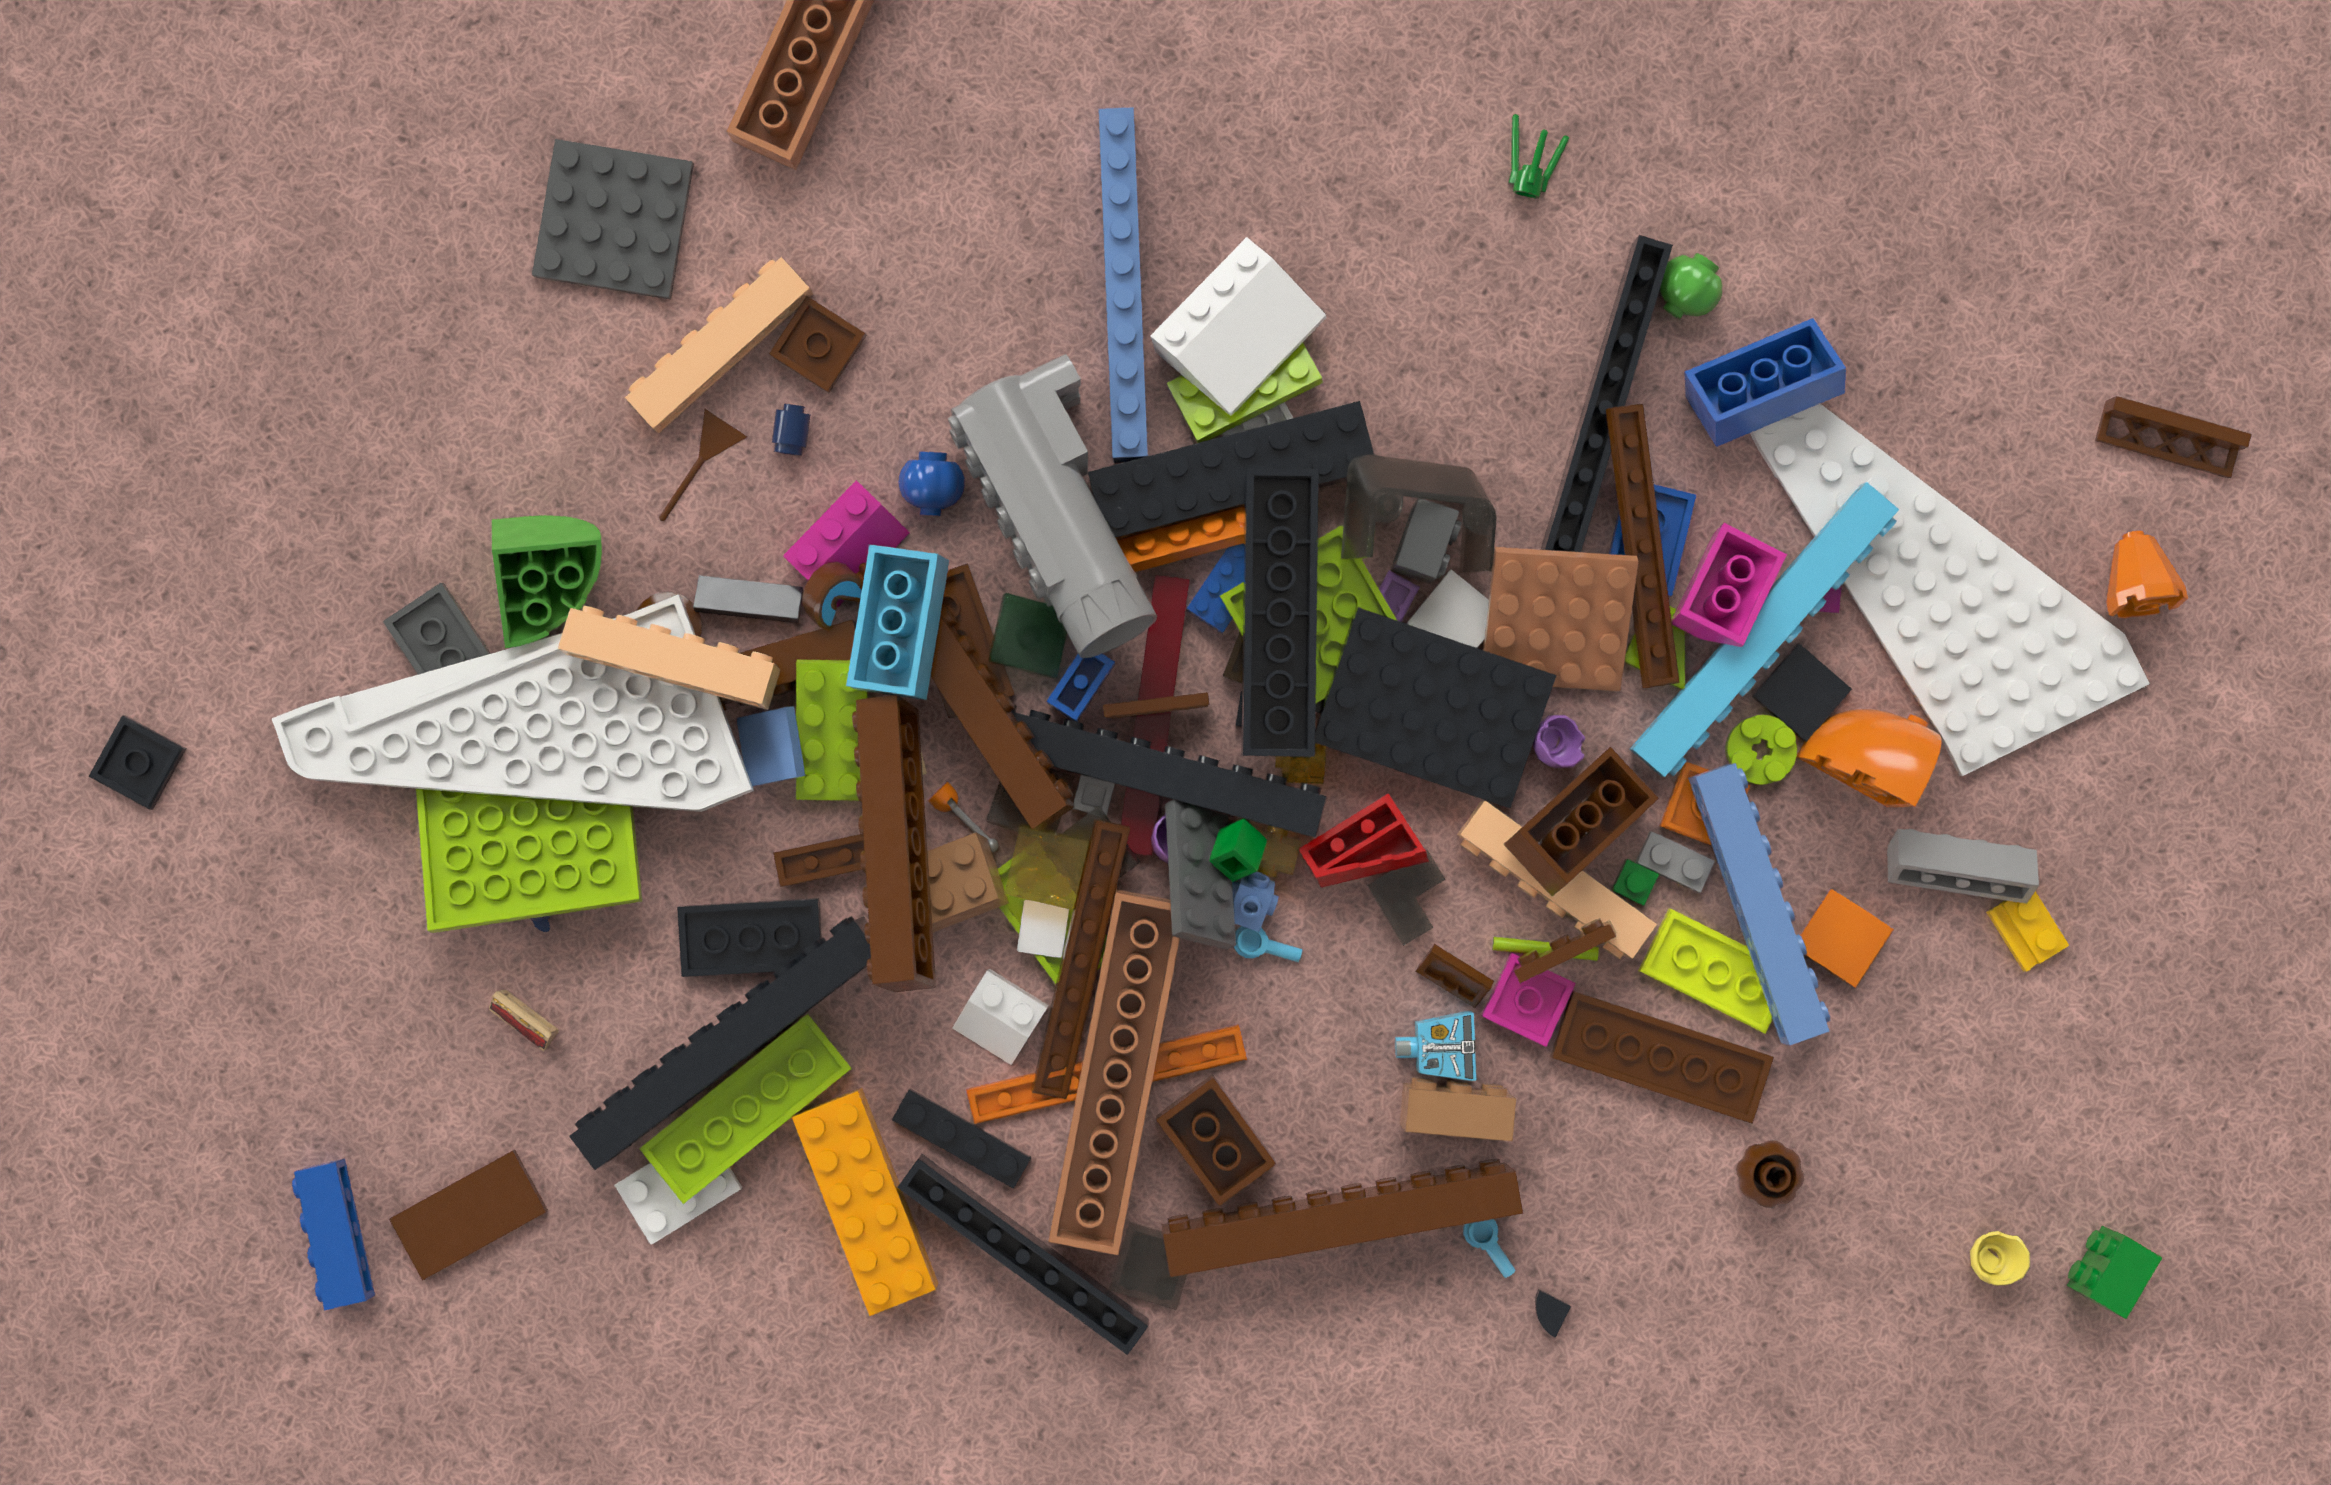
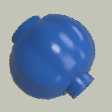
[898,452,965,516]

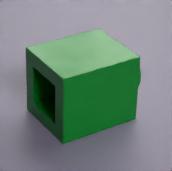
[1209,818,1268,882]

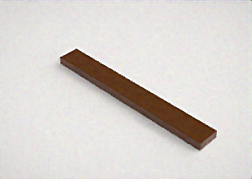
[1606,404,1680,688]
[1031,819,1130,1099]

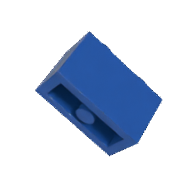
[1047,654,1115,722]

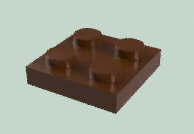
[769,296,867,393]

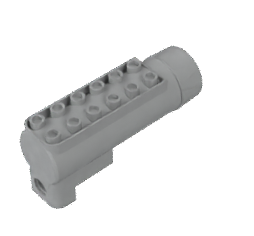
[948,354,1157,658]

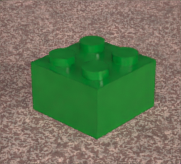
[2067,1226,2162,1319]

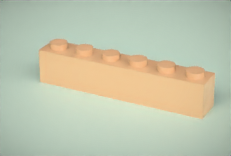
[625,257,813,433]
[558,606,780,710]
[1457,800,1657,959]

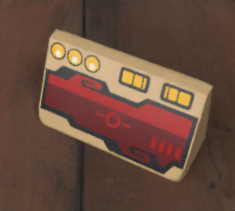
[489,990,559,1051]

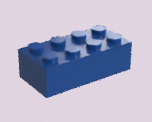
[1684,318,1846,447]

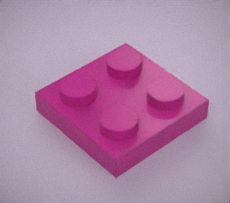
[1481,953,1576,1047]

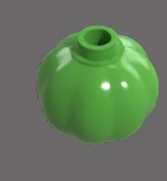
[1659,253,1723,319]

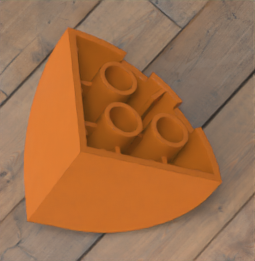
[1797,709,1942,807]

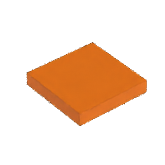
[1659,762,1750,846]

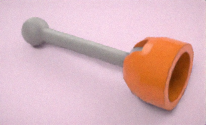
[928,781,999,852]

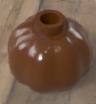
[1736,1140,1804,1208]

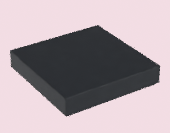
[1752,643,1852,742]
[88,715,187,810]

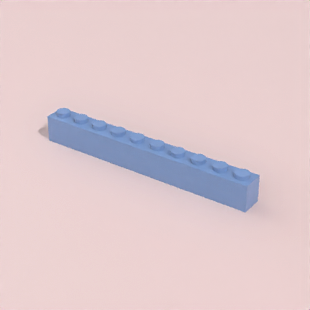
[1099,107,1148,463]

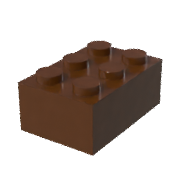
[1156,1074,1276,1206]

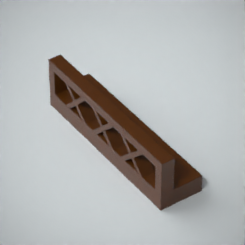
[2095,396,2252,478]

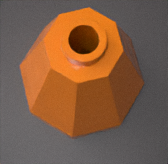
[2106,531,2188,618]

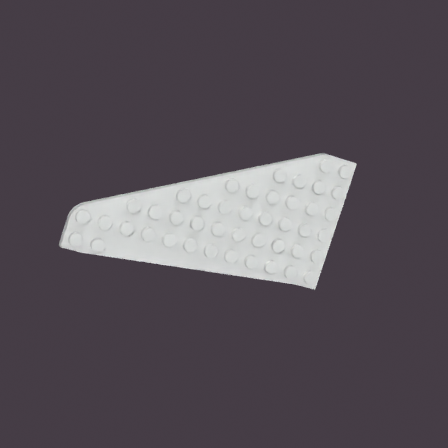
[1750,404,2150,776]
[272,595,754,812]

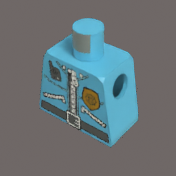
[1395,1011,1476,1081]

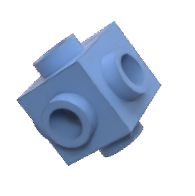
[1232,872,1279,932]

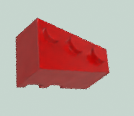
[1298,793,1429,888]

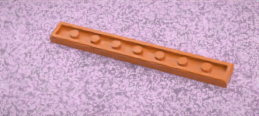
[966,1024,1247,1124]

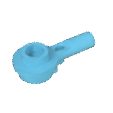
[1234,926,1302,962]
[1463,1219,1516,1278]

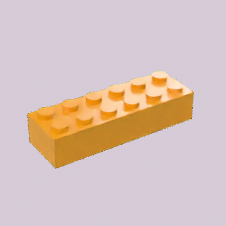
[792,1088,939,1316]

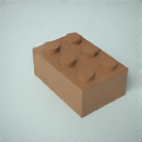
[928,832,1009,932]
[1400,1077,1516,1141]

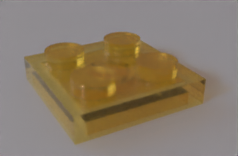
[1004,824,1089,910]

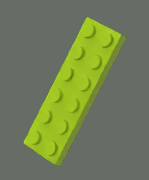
[639,1014,852,1204]

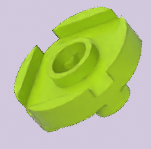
[1725,715,1797,785]

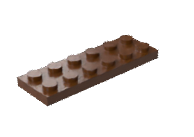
[1550,991,1774,1124]

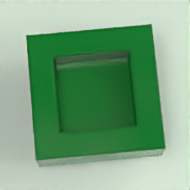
[1611,859,1659,906]

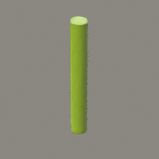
[1492,937,1599,961]

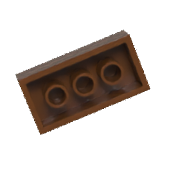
[1503,747,1659,896]

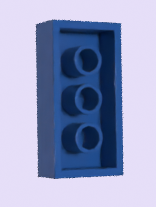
[1186,543,1244,634]

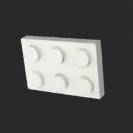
[614,1163,742,1245]

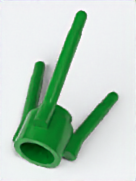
[1508,114,1569,199]

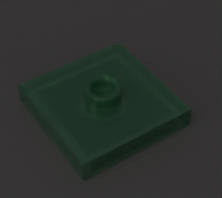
[988,593,1067,679]

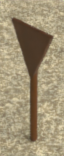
[659,409,747,521]

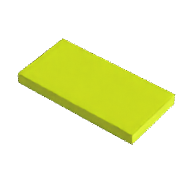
[1638,908,1772,1034]

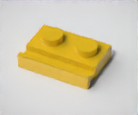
[1986,891,2069,972]

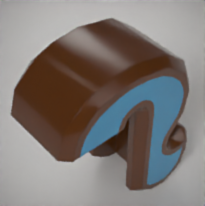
[802,562,866,630]

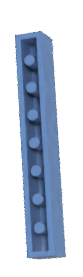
[1688,763,1830,1045]

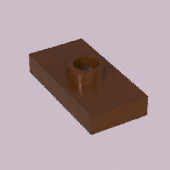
[1415,944,1494,1008]

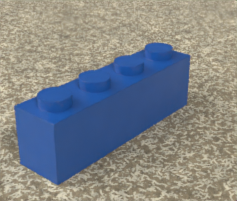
[292,1158,375,1311]

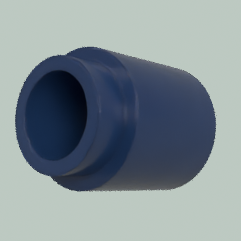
[771,404,811,456]

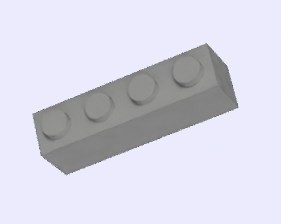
[1887,829,2039,904]

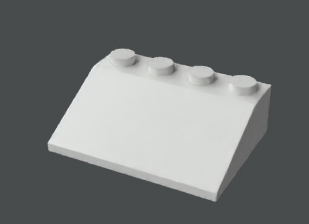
[1151,237,1326,416]

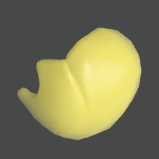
[1970,1231,2030,1286]

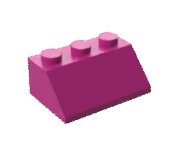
[783,480,910,608]
[1671,523,1787,647]

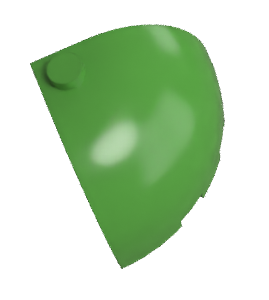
[492,515,602,648]

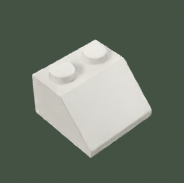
[953,969,1049,1065]

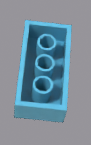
[846,545,949,700]

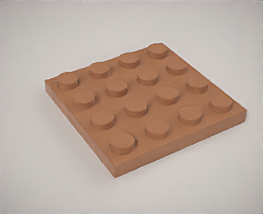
[1483,547,1639,691]

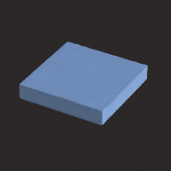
[736,706,805,786]

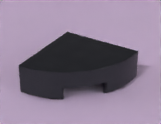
[1535,1289,1571,1338]

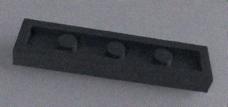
[892,1089,1031,1189]

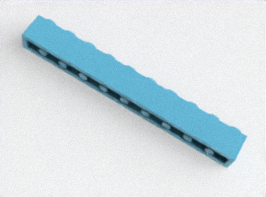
[1630,482,1899,777]

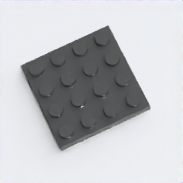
[532,139,694,300]

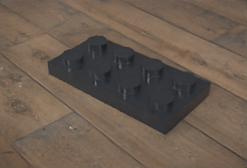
[677,898,822,977]

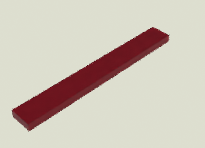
[1121,575,1190,856]

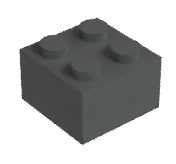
[1390,497,1462,584]

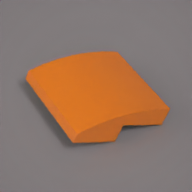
[1800,889,1894,989]

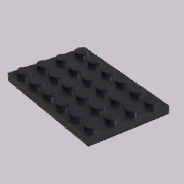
[1315,607,1557,808]

